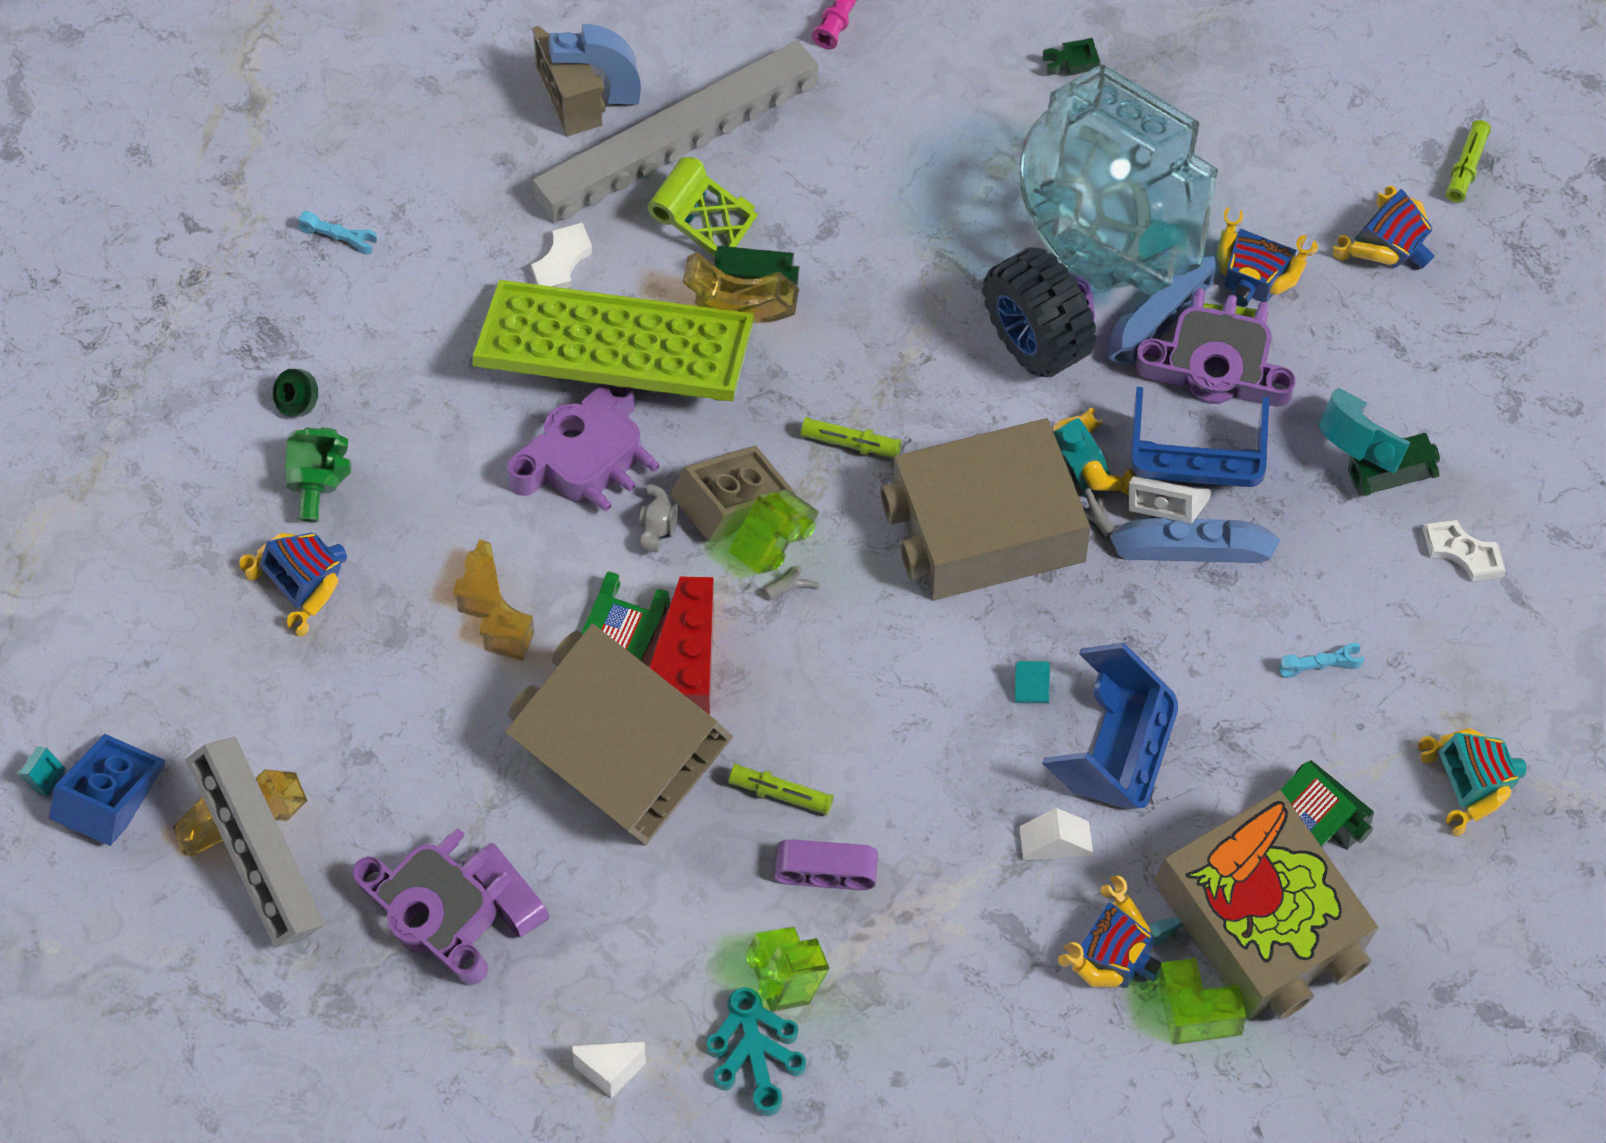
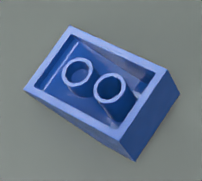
[49,733,165,846]

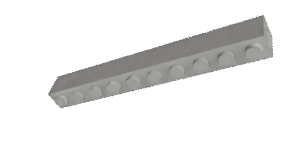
[532,40,819,224]

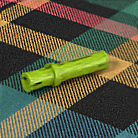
[1445,120,1491,203]
[801,417,902,459]
[728,763,834,816]

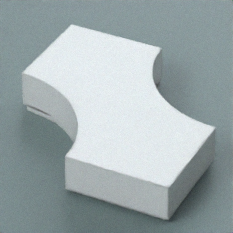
[531,222,593,288]
[1423,520,1506,582]

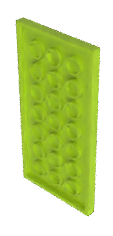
[473,279,754,402]

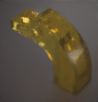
[682,253,800,323]

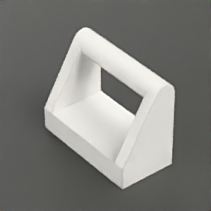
[1129,476,1211,524]

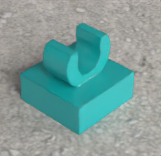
[17,746,66,796]

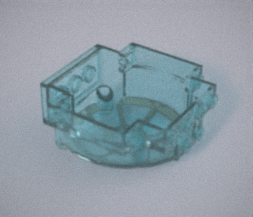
[1019,64,1218,295]

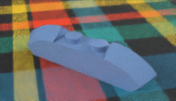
[1108,255,1216,366]
[1109,518,1281,563]

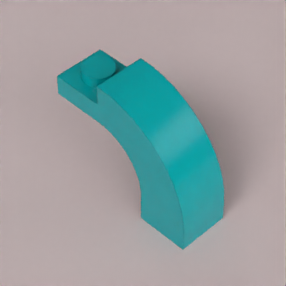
[1318,388,1411,474]

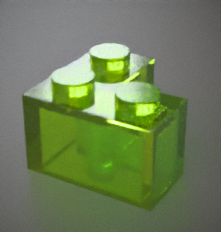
[728,490,819,574]
[746,926,830,1012]
[1158,958,1246,1045]

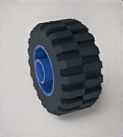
[982,247,1097,377]

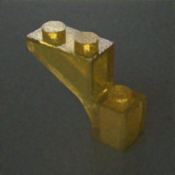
[453,539,534,661]
[172,769,308,856]

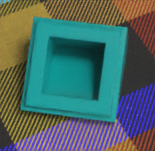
[1014,661,1050,703]

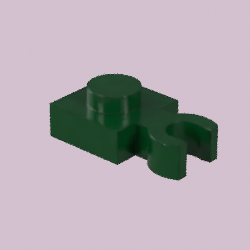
[1042,38,1101,75]

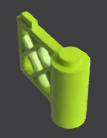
[647,157,758,257]

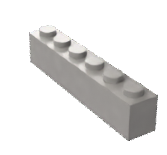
[185,737,325,948]

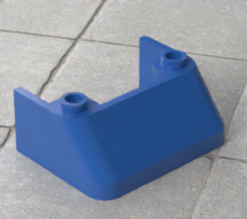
[1130,387,1269,487]
[1042,642,1178,809]

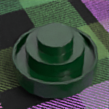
[273,369,318,417]

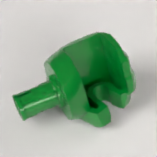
[285,427,352,523]

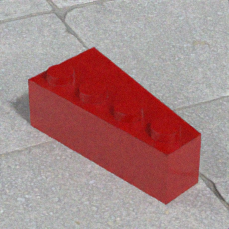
[649,576,714,715]

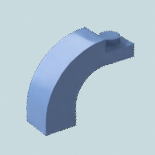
[548,24,641,104]

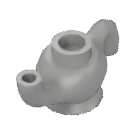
[640,484,678,553]

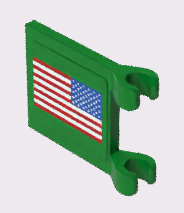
[581,571,670,662]
[1280,761,1358,847]

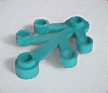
[707,987,806,1116]

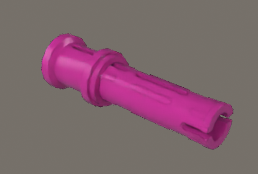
[811,0,857,49]

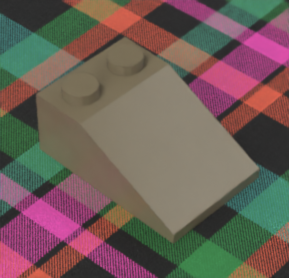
[532,26,606,136]
[670,445,795,542]

